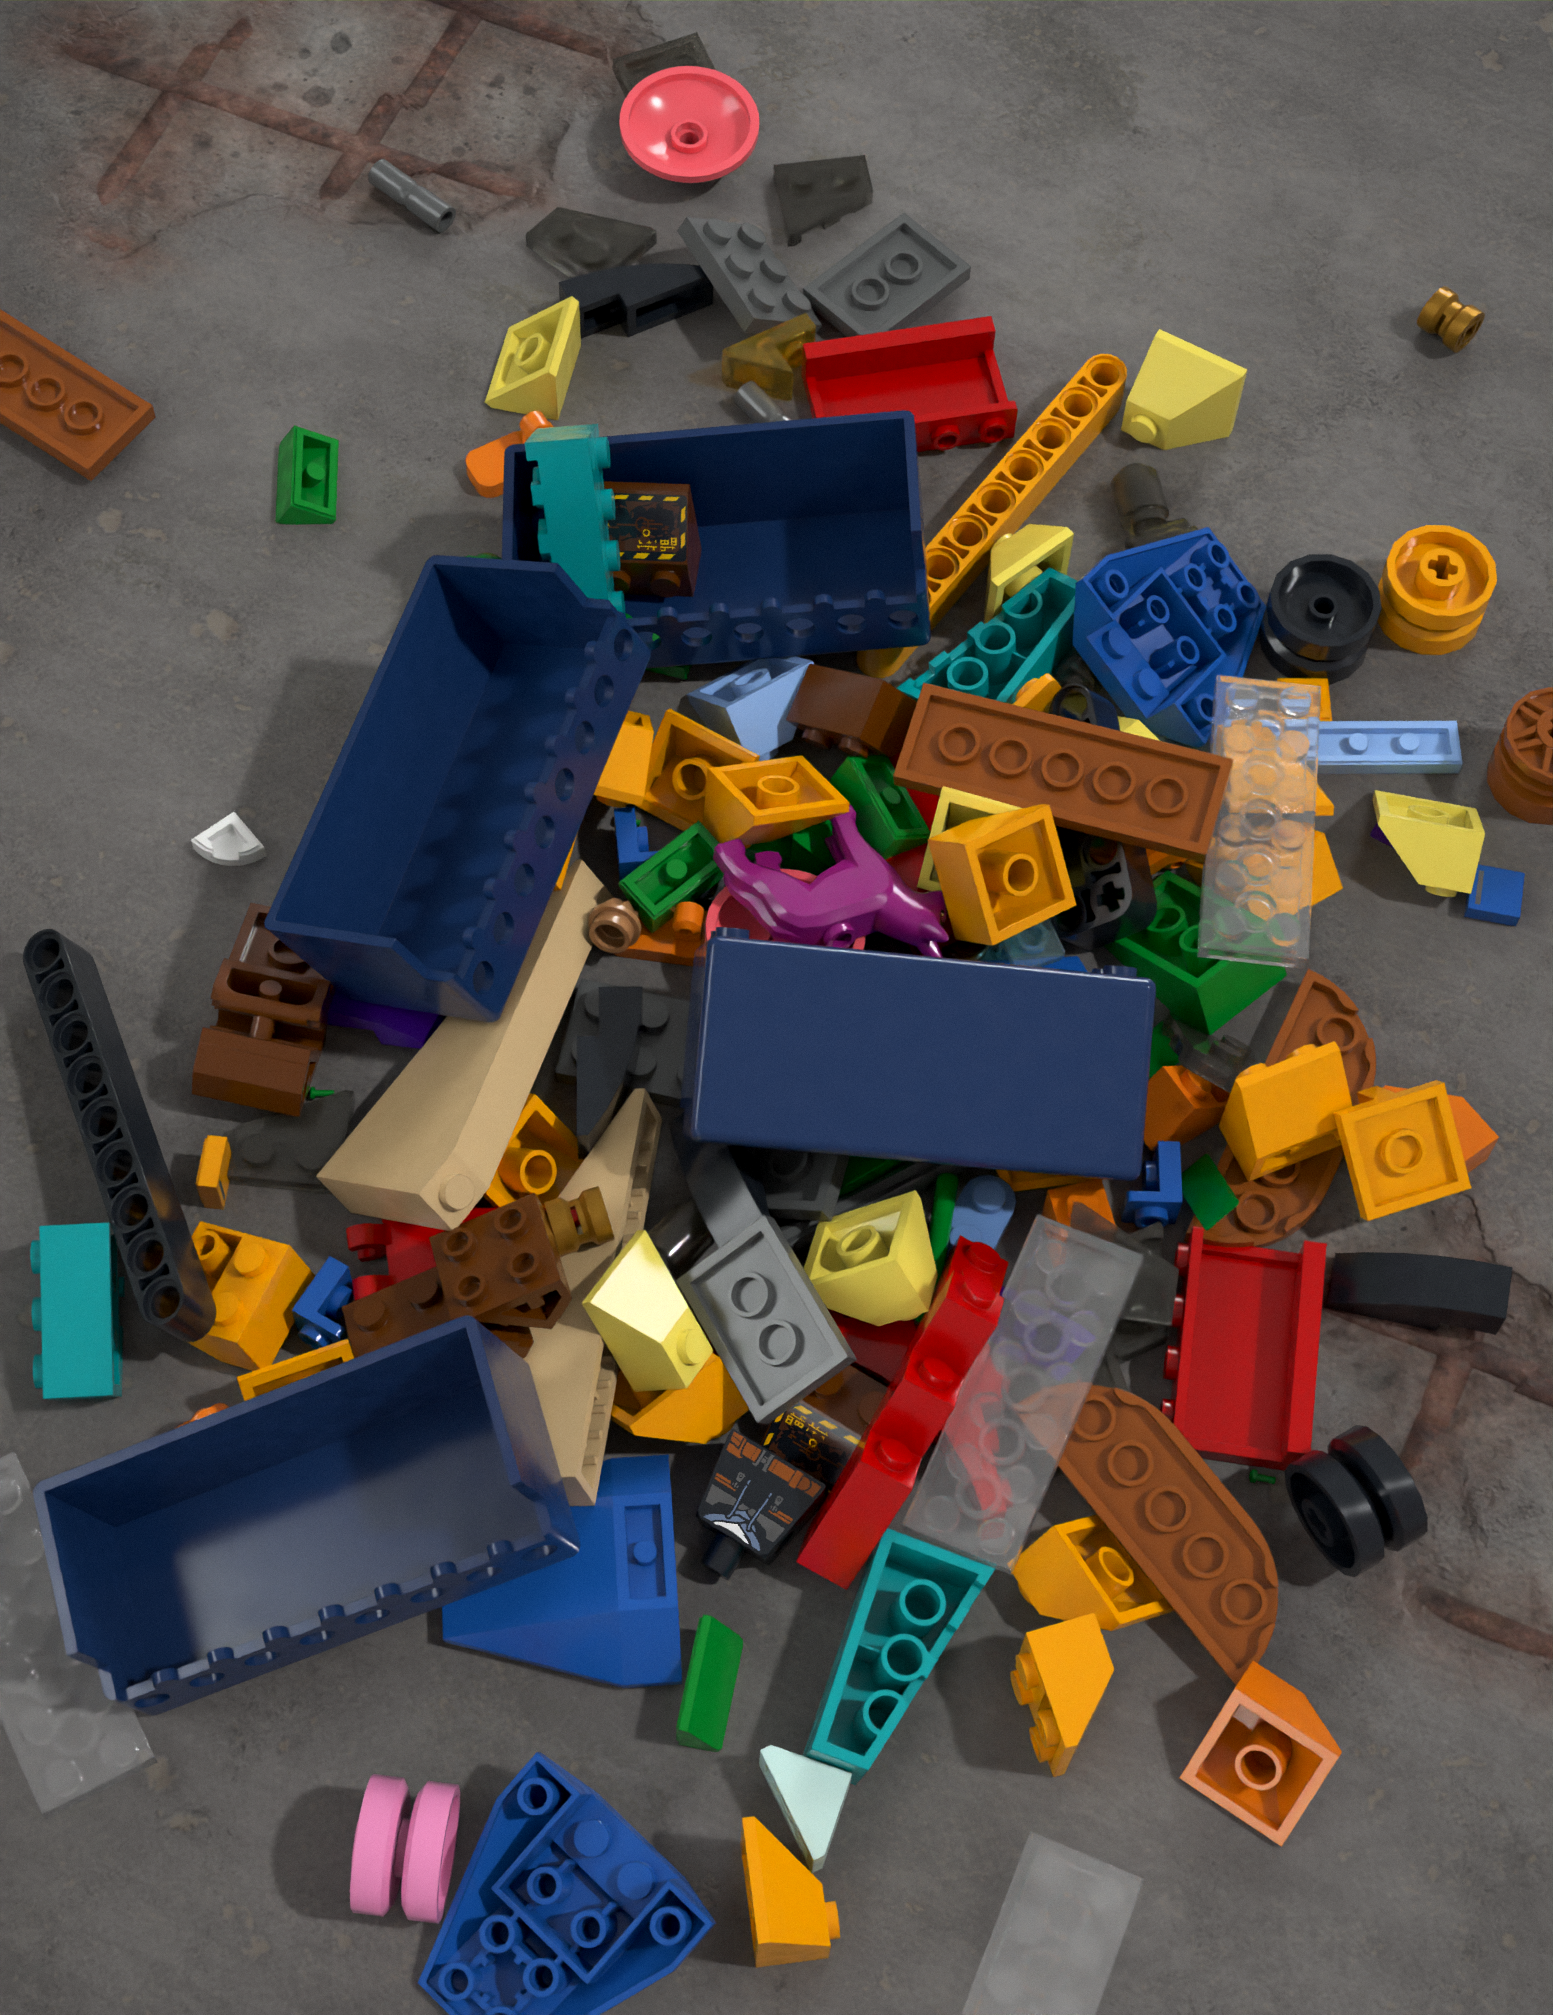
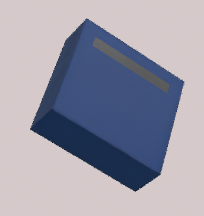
[1464,864,1525,926]

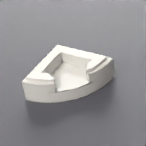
[191,812,266,866]

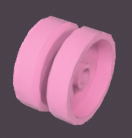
[350,1774,460,1924]

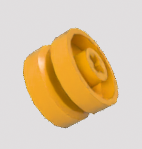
[1377,525,1497,655]

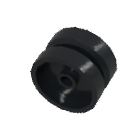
[1259,554,1382,685]
[1285,1425,1428,1577]

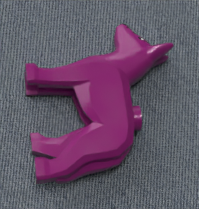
[713,805,949,958]

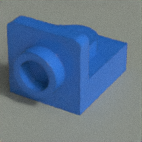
[614,807,658,889]
[1121,1141,1182,1229]
[292,1256,354,1350]

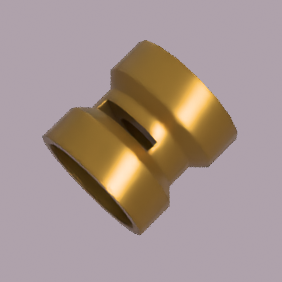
[1417,286,1485,353]
[544,1186,615,1257]

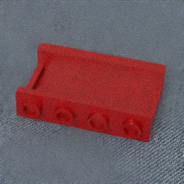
[801,316,1018,452]
[1159,1226,1327,1471]

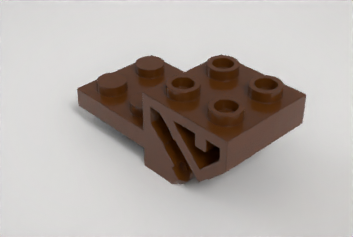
[192,903,336,1117]
[342,1193,573,1358]

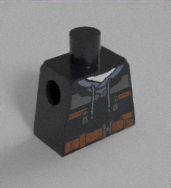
[696,1428,829,1581]

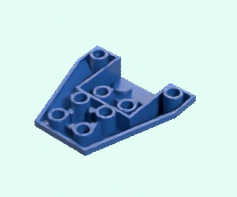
[1073,527,1266,748]
[442,1455,682,1688]
[418,1752,716,2015]

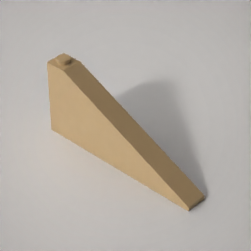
[316,860,613,1231]
[523,1088,662,1506]

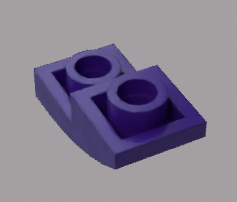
[327,989,445,1049]

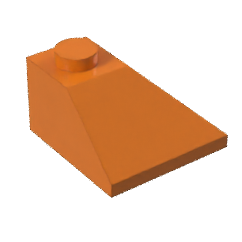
[1179,1661,1342,1847]

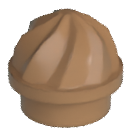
[588,897,641,953]

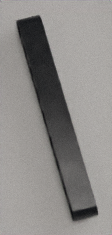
[23,929,216,1342]

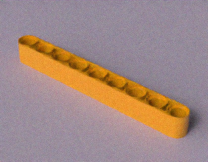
[856,354,1127,678]

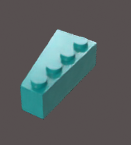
[524,424,625,614]
[897,567,1077,704]
[803,1528,995,1785]

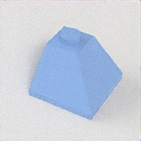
[686,656,814,761]

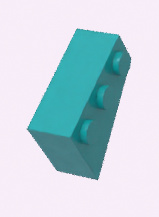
[30,1222,125,1400]

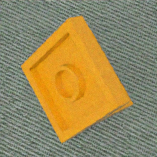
[1333,1080,1471,1221]

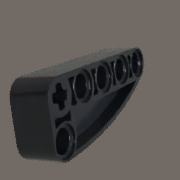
[1044,683,1157,950]

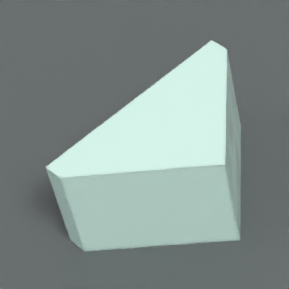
[759,1745,852,1873]

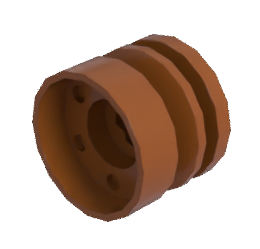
[1487,687,1553,825]

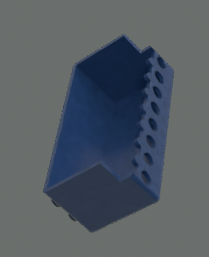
[502,410,931,669]
[264,555,651,1023]
[680,927,1156,1181]
[33,1315,581,1716]

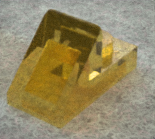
[722,313,816,401]

